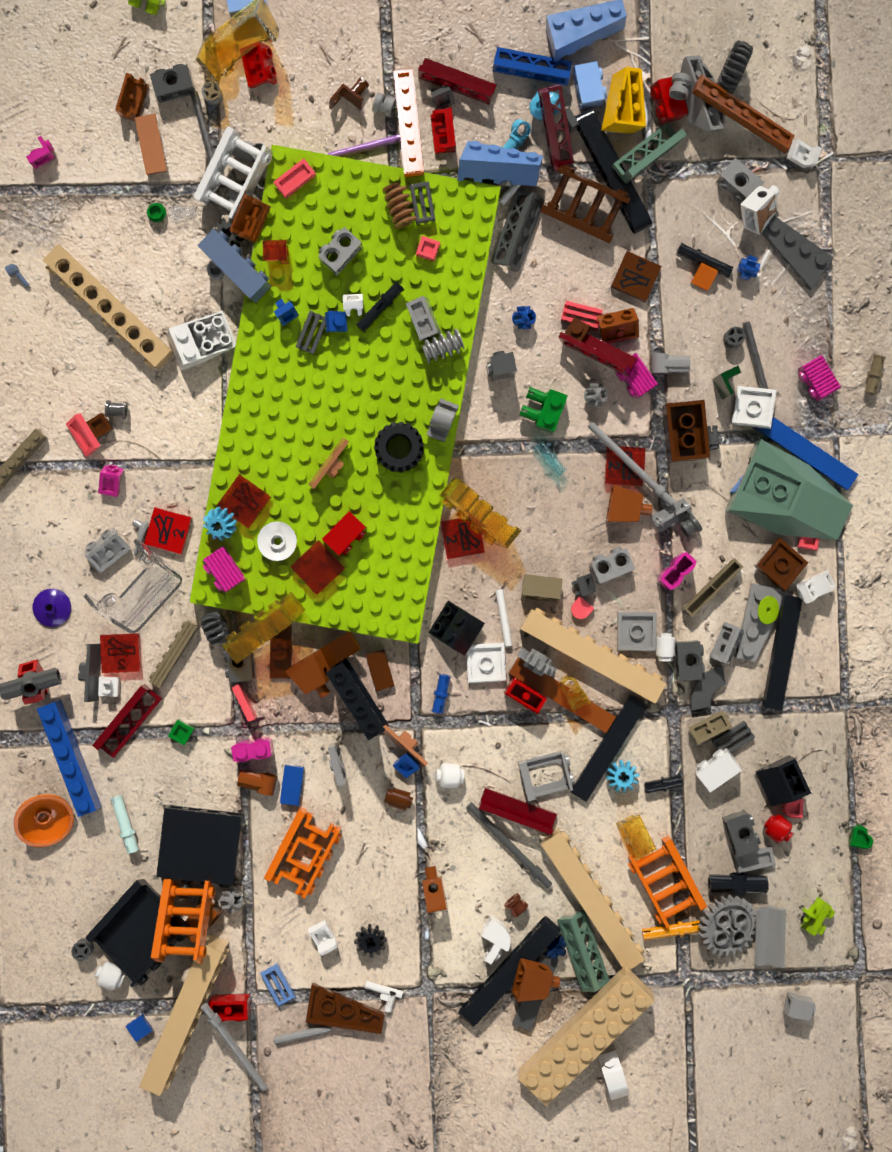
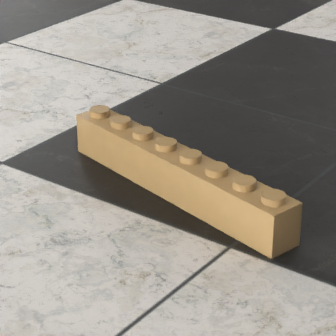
[520,607,666,704]
[540,828,645,970]

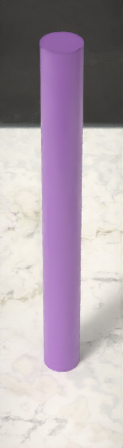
[328,134,401,157]

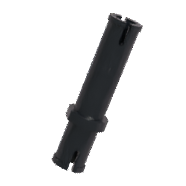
[676,242,734,278]
[356,281,404,333]

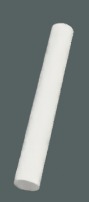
[495,589,512,647]

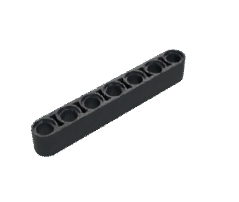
[575,108,652,234]
[458,916,561,1027]

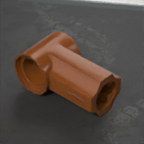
[237,769,278,796]

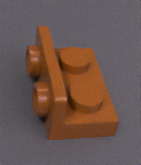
[597,308,639,344]

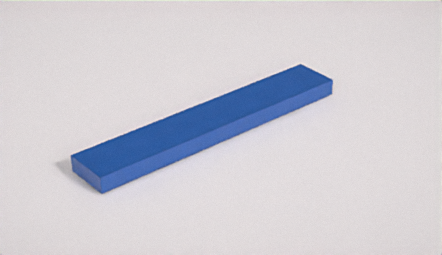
[752,417,859,491]

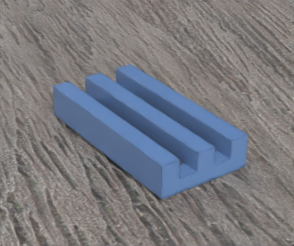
[260,963,296,1007]

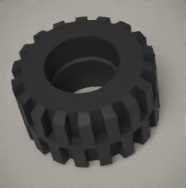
[374,422,424,473]

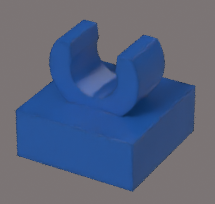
[274,299,299,326]

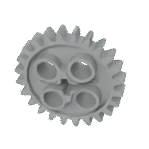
[698,895,756,956]

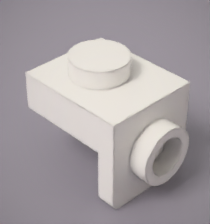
[787,139,822,168]
[308,920,337,956]

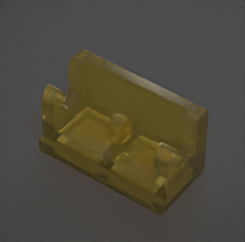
[616,815,656,859]

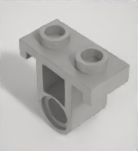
[426,398,459,442]

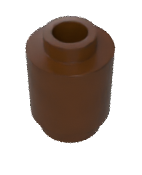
[384,787,413,811]

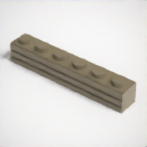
[0,428,48,490]
[682,558,743,617]
[149,620,199,688]

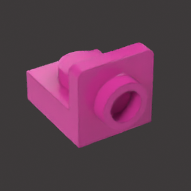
[26,136,55,169]
[98,465,124,497]

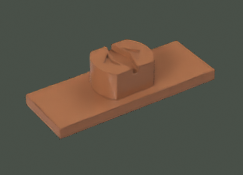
[135,114,167,175]
[308,437,349,489]
[383,725,428,767]

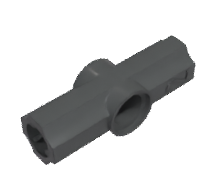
[0,667,62,700]

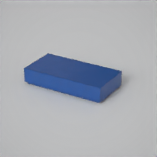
[280,764,304,806]

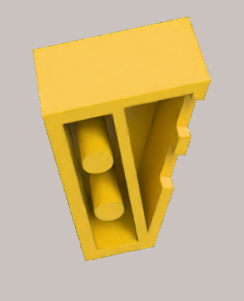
[601,67,646,134]

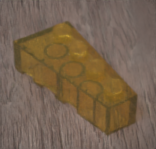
[439,478,522,549]
[222,592,306,664]

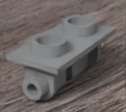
[650,498,693,533]

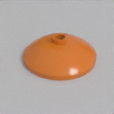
[13,794,74,847]

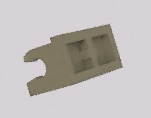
[521,574,563,603]
[688,710,732,746]

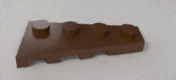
[306,982,385,1034]

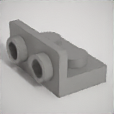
[84,527,131,573]

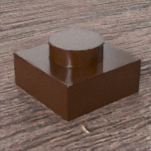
[565,317,592,342]
[86,413,114,440]

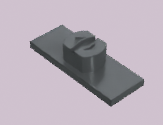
[78,643,102,702]

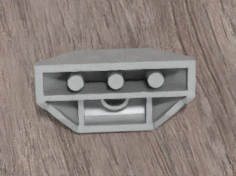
[680,55,725,132]

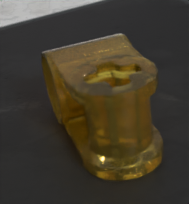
[559,675,591,713]

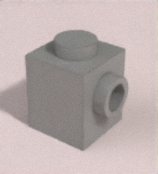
[783,992,816,1022]

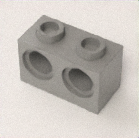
[318,227,363,276]
[589,546,635,584]

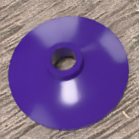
[32,589,71,627]

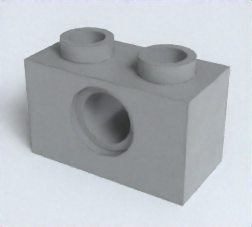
[717,158,765,203]

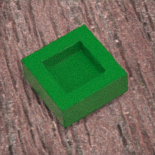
[168,719,195,746]

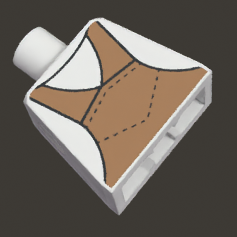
[740,185,780,235]

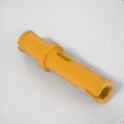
[642,920,701,941]

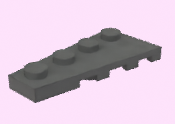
[761,215,834,290]

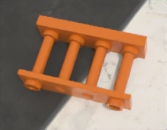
[628,836,707,928]
[151,879,215,964]

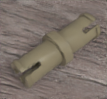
[864,354,886,395]

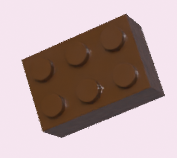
[662,400,710,463]

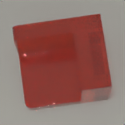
[263,240,289,264]

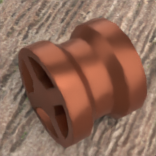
[504,893,528,918]

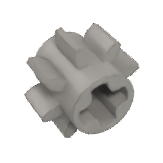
[584,383,608,407]
[219,888,244,913]

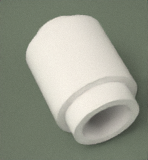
[656,633,676,661]

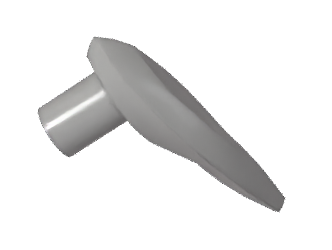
[132,519,149,556]

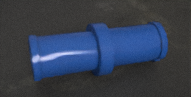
[431,674,451,714]

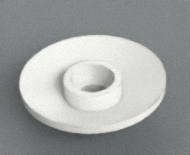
[257,522,297,561]

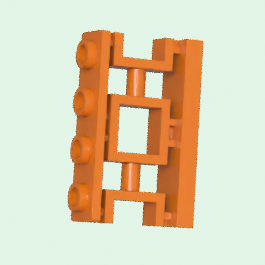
[263,806,342,899]

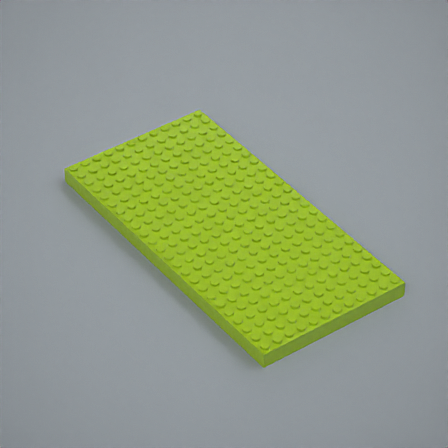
[189,144,501,644]

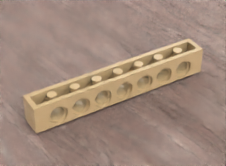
[43,243,174,370]

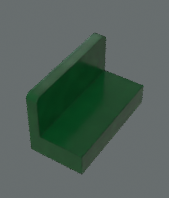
[713,366,741,400]

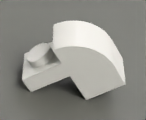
[796,570,836,604]
[481,915,511,964]
[598,1050,629,1100]

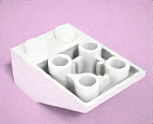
[166,311,236,371]

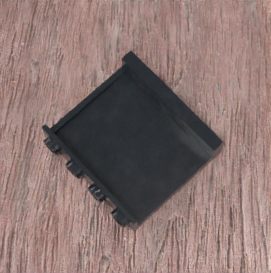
[326,658,388,741]
[156,805,244,888]
[85,879,190,987]

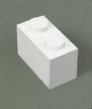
[695,748,742,793]

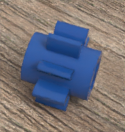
[737,255,761,280]
[512,306,536,330]

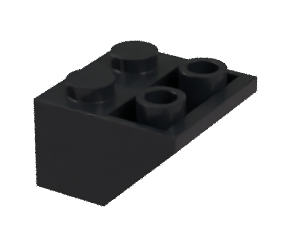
[428,600,485,656]
[755,755,811,806]

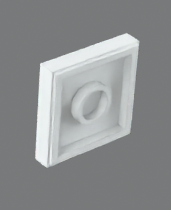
[732,386,777,429]
[466,643,506,683]

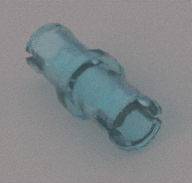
[534,440,567,478]

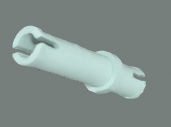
[110,795,139,854]

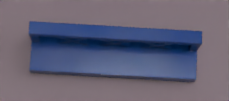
[493,47,572,86]

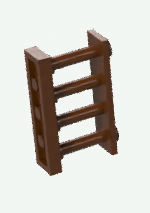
[540,164,631,244]

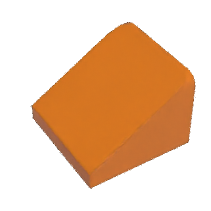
[691,263,718,291]

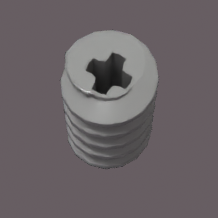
[421,329,465,364]

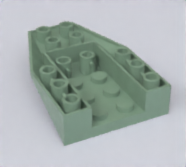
[725,439,853,540]

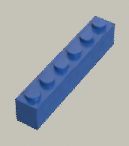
[37,700,102,817]

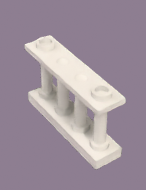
[193,126,273,220]

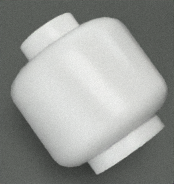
[435,763,464,789]
[94,961,125,990]

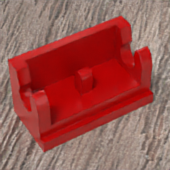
[430,107,456,154]

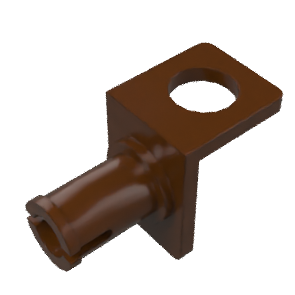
[329,77,369,110]

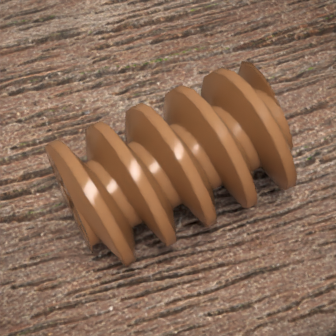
[382,183,417,229]

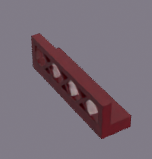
[418,58,497,105]
[538,84,574,171]
[558,332,638,377]
[92,684,163,758]
[479,787,557,835]

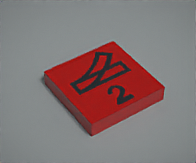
[144,507,192,554]

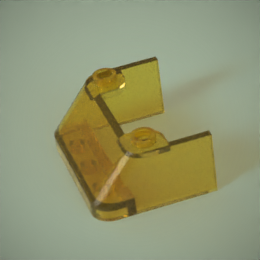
[196,0,279,86]

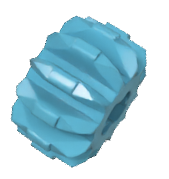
[203,506,237,541]
[606,760,639,793]

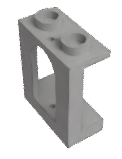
[518,750,575,801]

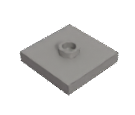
[328,742,347,786]

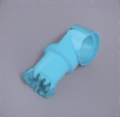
[501,119,531,150]

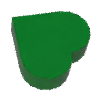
[848,825,873,849]

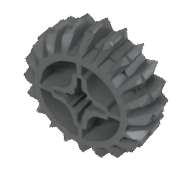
[716,40,753,94]

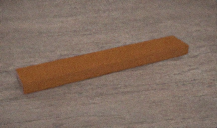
[692,74,795,153]
[508,657,616,733]

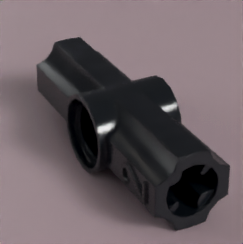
[708,872,769,895]

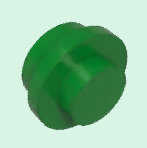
[147,203,166,223]

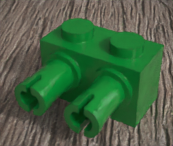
[519,387,568,434]

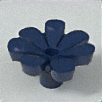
[545,935,566,959]

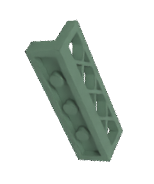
[612,122,687,184]
[557,910,610,992]

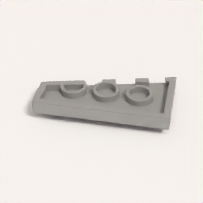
[735,583,790,662]

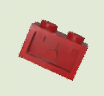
[240,42,277,89]

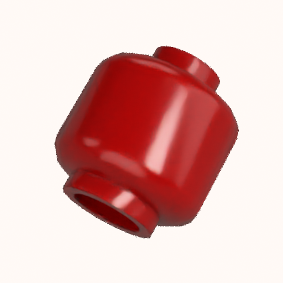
[763,815,793,843]

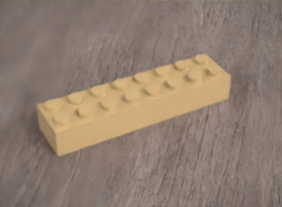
[139,933,229,1096]
[518,966,655,1106]

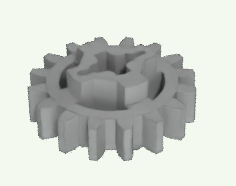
[517,648,558,677]

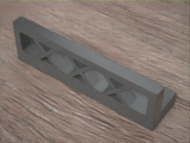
[491,190,545,272]

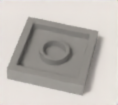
[617,612,657,651]

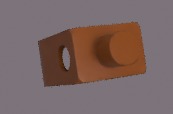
[605,485,653,522]
[285,649,330,698]
[422,866,447,913]
[512,958,560,1002]

